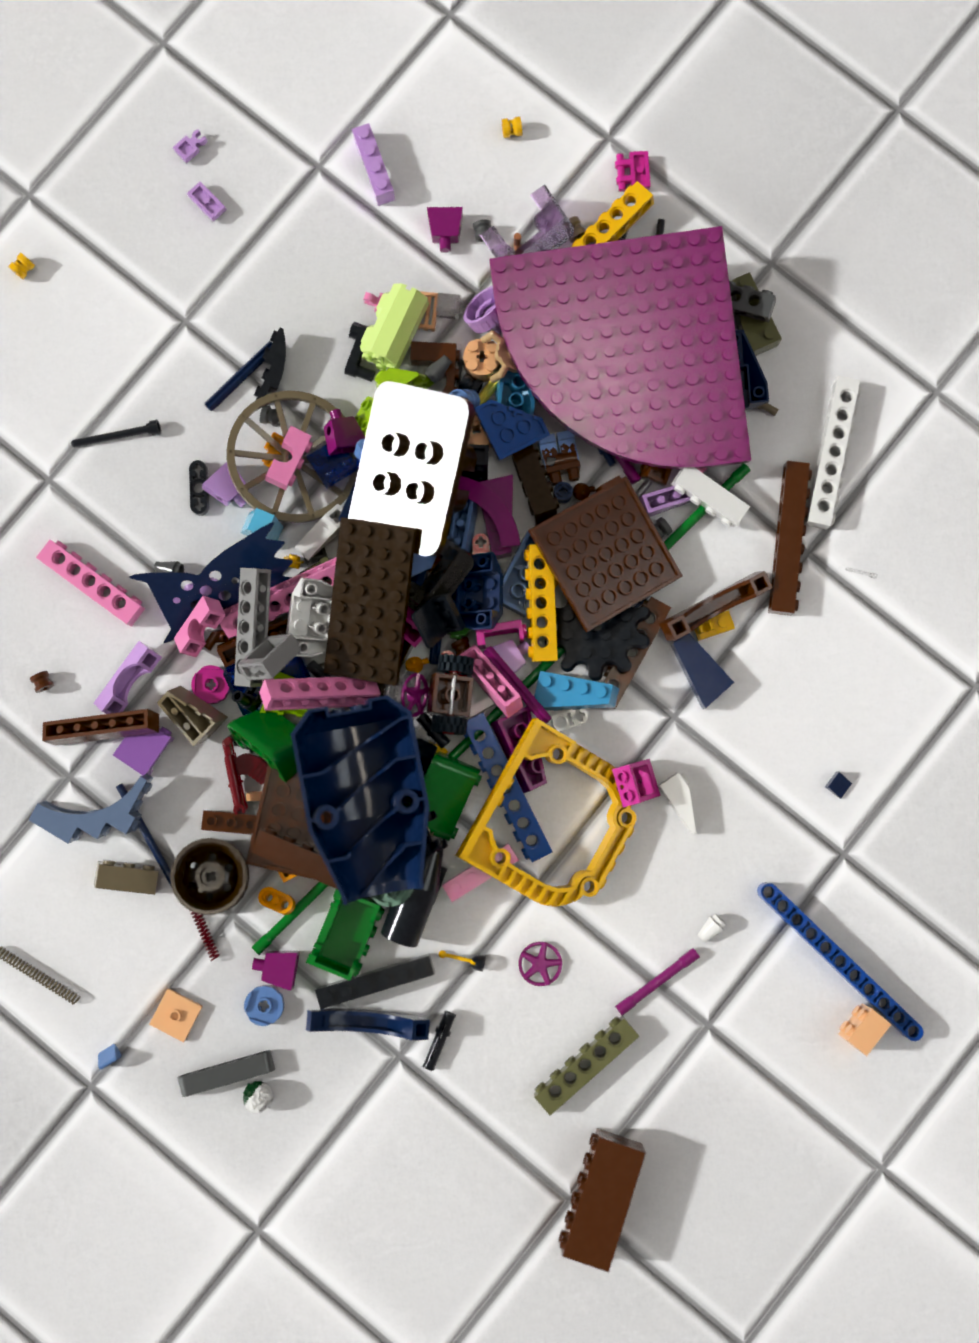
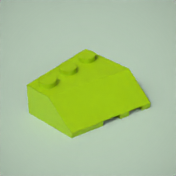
[374,368,438,389]

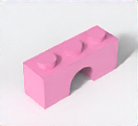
[265,426,313,490]
[174,596,226,657]

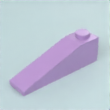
[639,486,691,517]

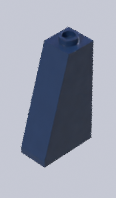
[671,633,734,709]

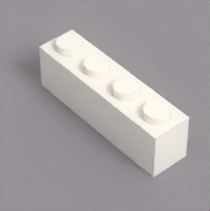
[671,468,750,527]

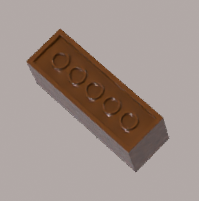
[558,1128,646,1272]

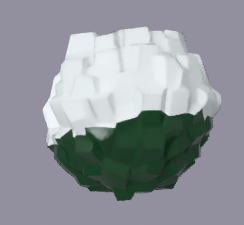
[243,1081,274,1113]

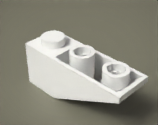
[295,504,343,561]

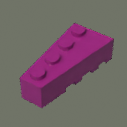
[479,474,513,559]

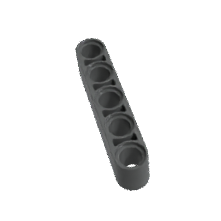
[177,1050,275,1097]

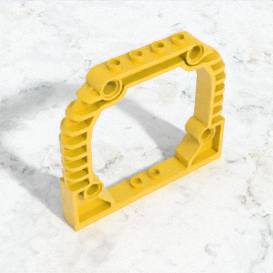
[455,718,637,906]

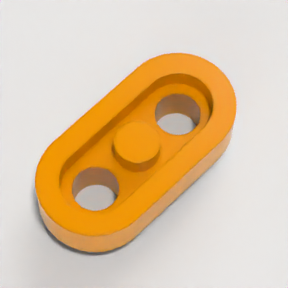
[258,887,296,915]

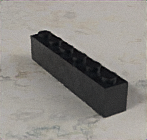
[315,953,435,1010]

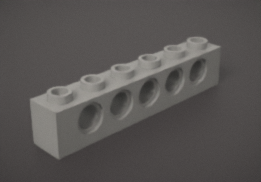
[234,568,271,687]

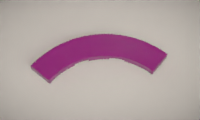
[458,476,521,547]

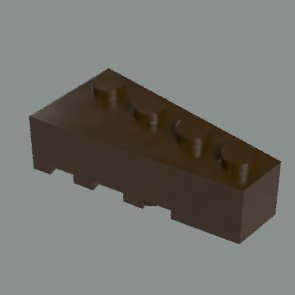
[511,444,560,526]

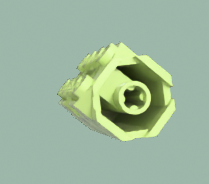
[360,283,429,370]

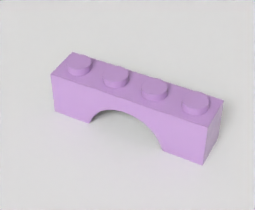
[352,123,395,206]
[94,641,162,714]

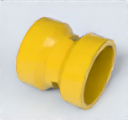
[501,116,522,138]
[8,253,35,280]

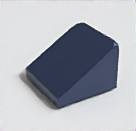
[825,771,852,799]

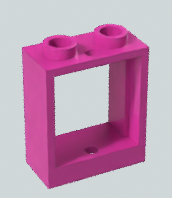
[612,759,661,807]

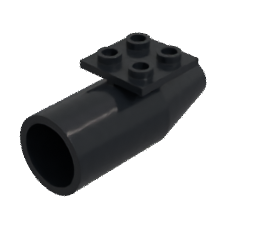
[381,850,448,947]

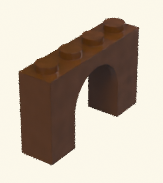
[410,341,460,394]

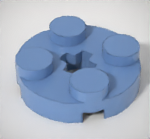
[244,985,284,1026]

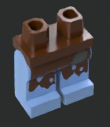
[537,430,581,486]

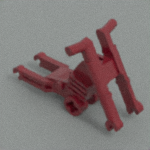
[222,734,268,815]

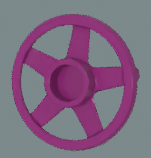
[401,673,429,717]
[518,942,562,986]

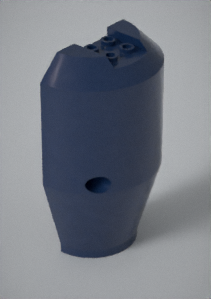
[291,695,429,905]

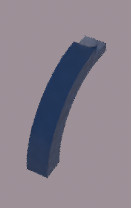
[306,1008,430,1041]

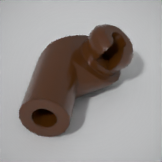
[204,630,229,651]

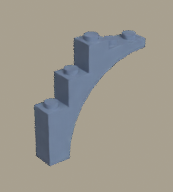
[29,774,153,844]

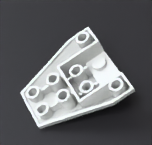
[286,577,333,657]

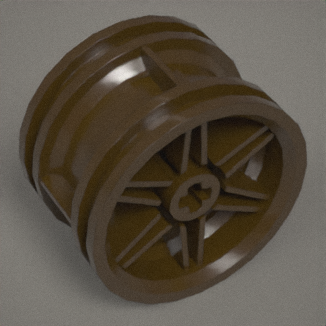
[170,838,250,915]

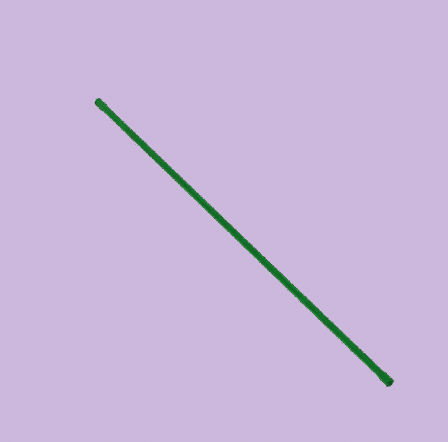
[252,463,751,955]

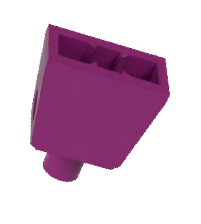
[427,207,463,253]
[324,409,365,456]
[252,951,300,991]

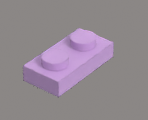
[187,181,227,222]

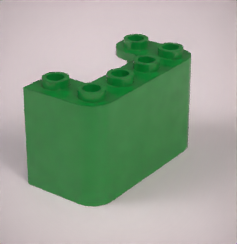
[306,889,385,981]

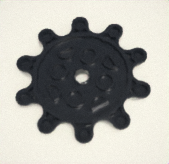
[544,601,651,681]

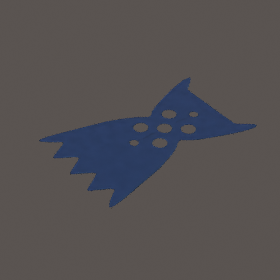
[129,522,293,643]

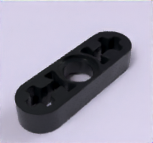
[189,460,209,516]

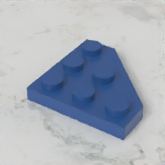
[474,400,550,461]

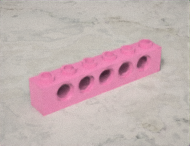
[36,540,145,627]
[259,676,381,711]

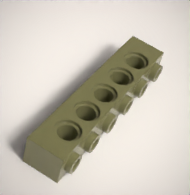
[534,1016,640,1116]

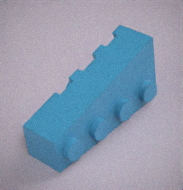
[534,671,619,711]

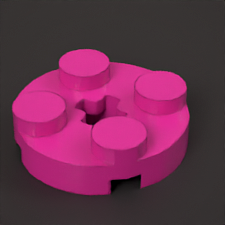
[191,665,231,704]

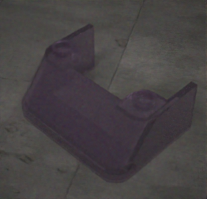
[480,184,574,258]

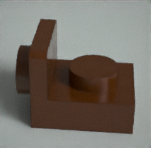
[639,464,672,486]

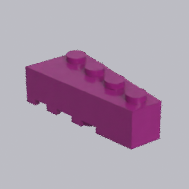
[491,706,547,793]

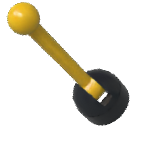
[439,950,486,972]

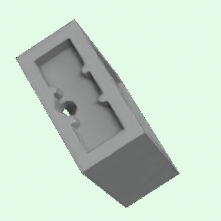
[237,634,302,680]

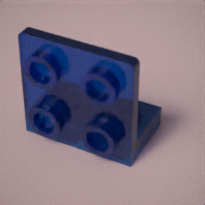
[307,444,360,489]

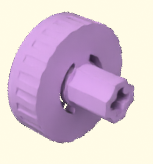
[463,286,501,334]

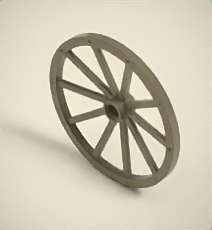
[226,391,360,523]

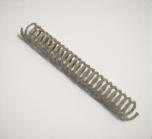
[0,946,80,1005]

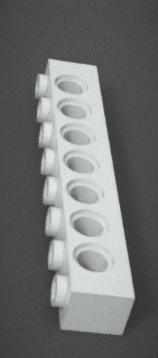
[804,375,862,530]

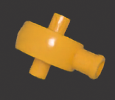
[405,657,429,674]

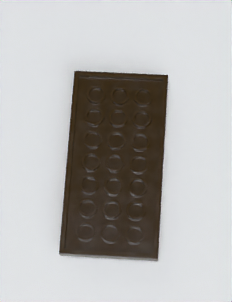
[324,517,417,686]

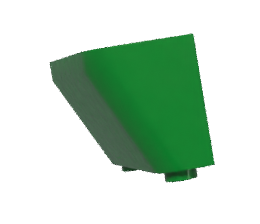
[227,709,298,783]
[424,751,482,841]

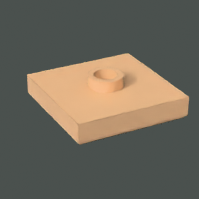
[149,988,203,1042]

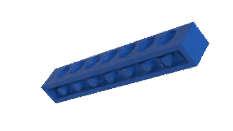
[464,712,553,862]

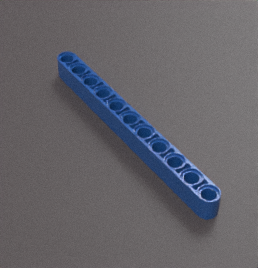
[757,882,924,1041]

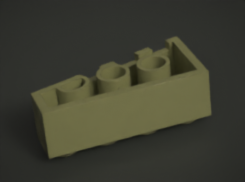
[731,272,782,356]

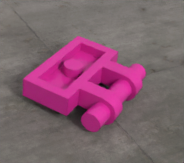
[615,151,651,192]

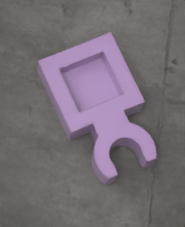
[172,129,207,164]

